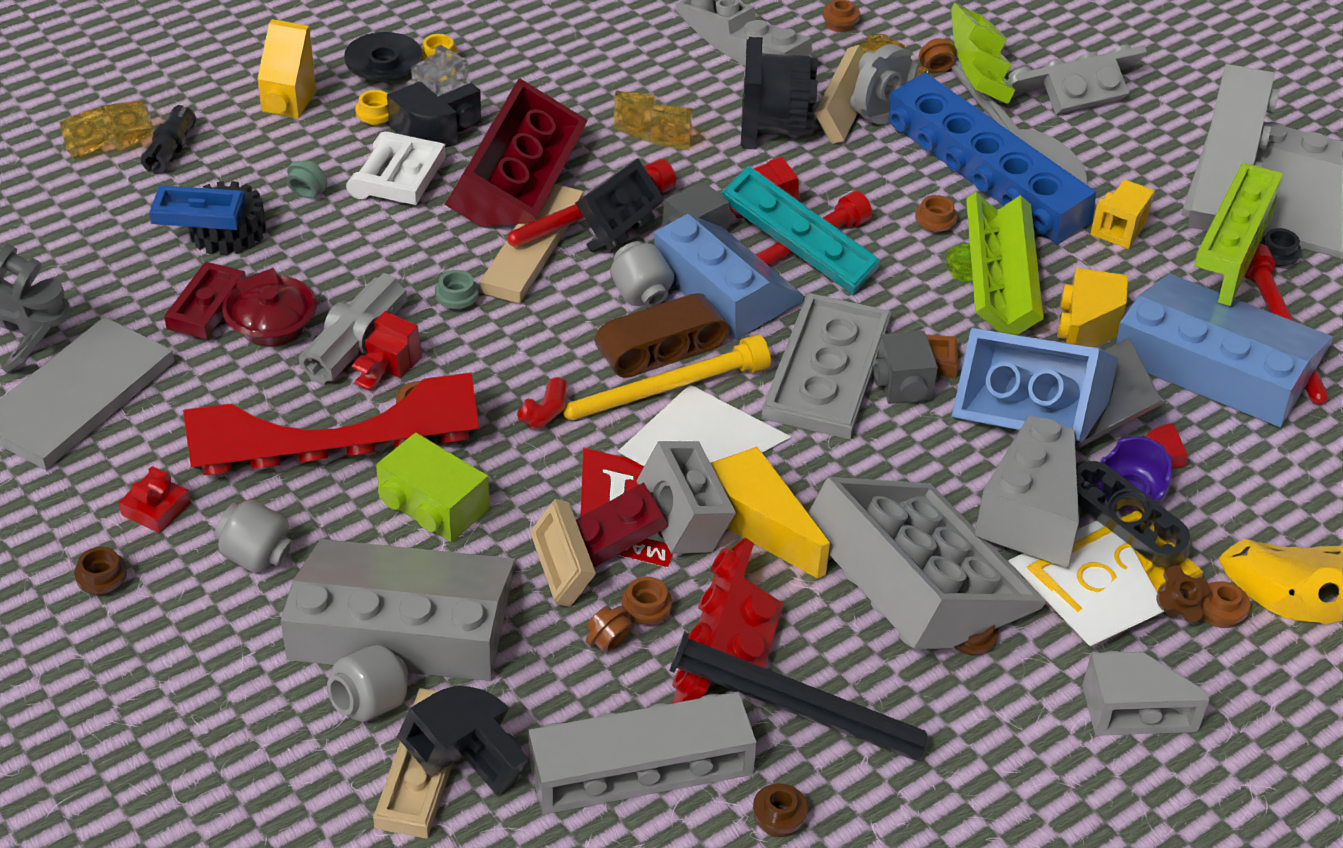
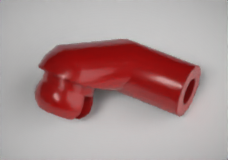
[517,377,569,430]

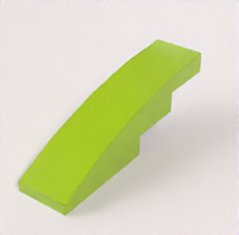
[951,2,1015,104]

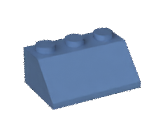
[654,214,803,340]
[951,328,1119,442]

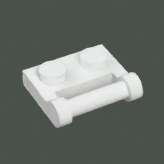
[346,132,446,205]

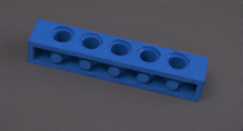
[889,72,1096,245]

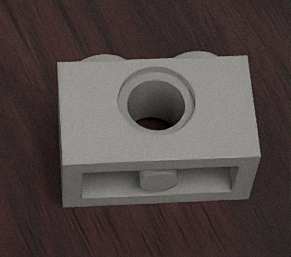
[636,441,736,553]

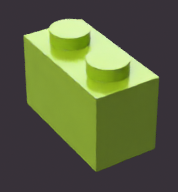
[376,432,490,542]

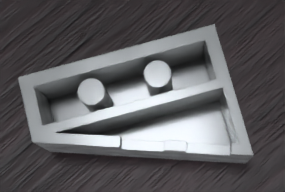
[974,415,1079,568]

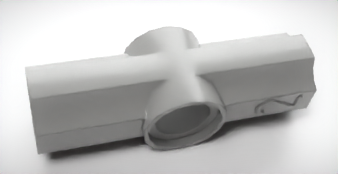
[299,273,407,385]

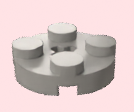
[850,44,919,124]

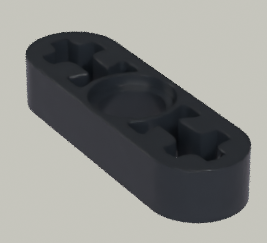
[1076,461,1190,567]

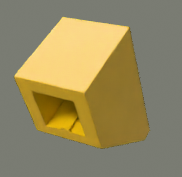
[1057,268,1128,348]

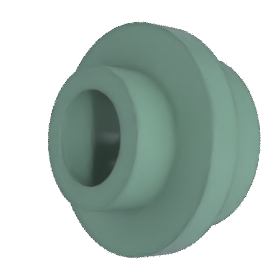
[286,160,328,199]
[435,270,479,310]

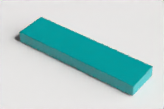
[721,165,881,295]

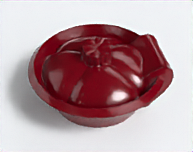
[222,267,317,347]

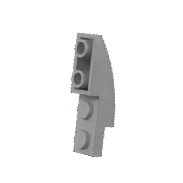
[676,0,813,65]

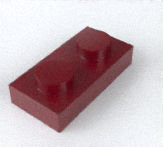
[164,261,246,340]
[576,482,668,567]

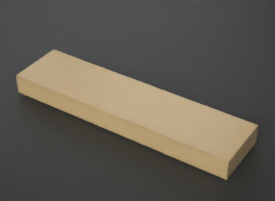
[480,184,584,304]

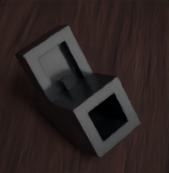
[387,81,482,148]
[397,686,529,797]

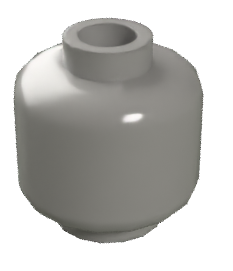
[610,241,674,307]
[214,499,293,573]
[327,644,409,722]

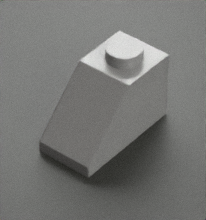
[1082,651,1209,736]

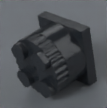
[740,37,818,149]

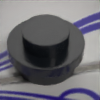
[1260,228,1301,266]

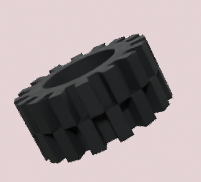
[188,181,266,256]

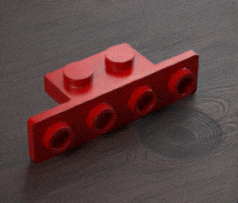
[672,537,784,703]

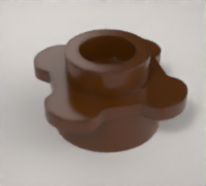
[1156,566,1210,623]

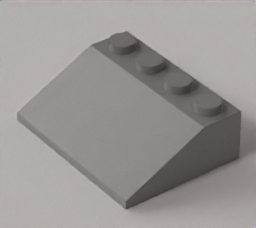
[1181,121,1343,259]
[808,477,1046,650]
[280,539,515,681]

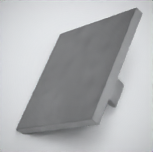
[1076,338,1163,447]

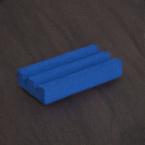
[149,185,246,230]

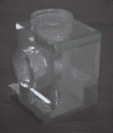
[406,45,469,96]

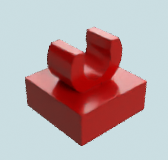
[118,466,191,534]

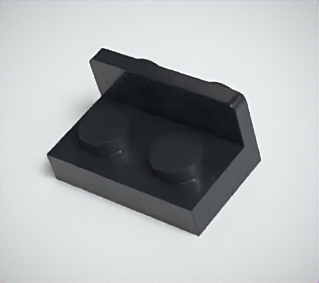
[575,158,664,251]

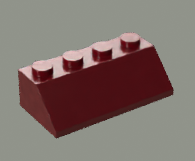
[444,78,588,226]

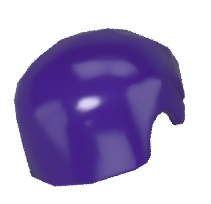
[1098,436,1172,513]

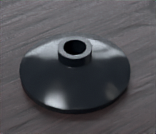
[344,32,422,80]

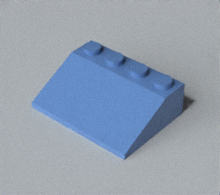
[1116,273,1333,428]

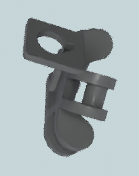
[0,244,72,373]

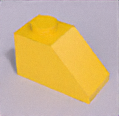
[258,19,316,118]

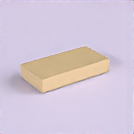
[530,499,596,607]

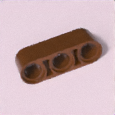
[594,293,729,378]

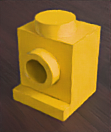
[1090,179,1155,249]

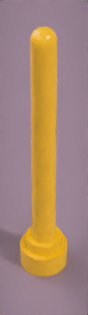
[563,334,771,420]

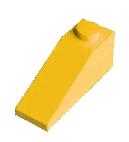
[711,446,830,579]

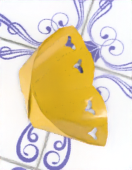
[1219,538,1343,625]

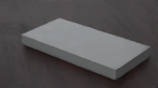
[761,293,892,440]
[0,317,175,470]

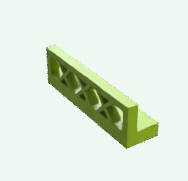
[1194,162,1283,306]
[966,192,1044,335]

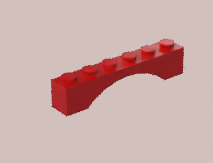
[183,372,479,475]

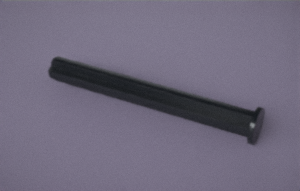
[669,631,928,760]

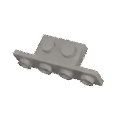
[1006,44,1147,115]

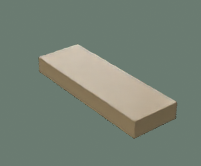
[815,45,864,144]
[373,688,453,839]

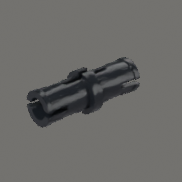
[140,105,196,174]

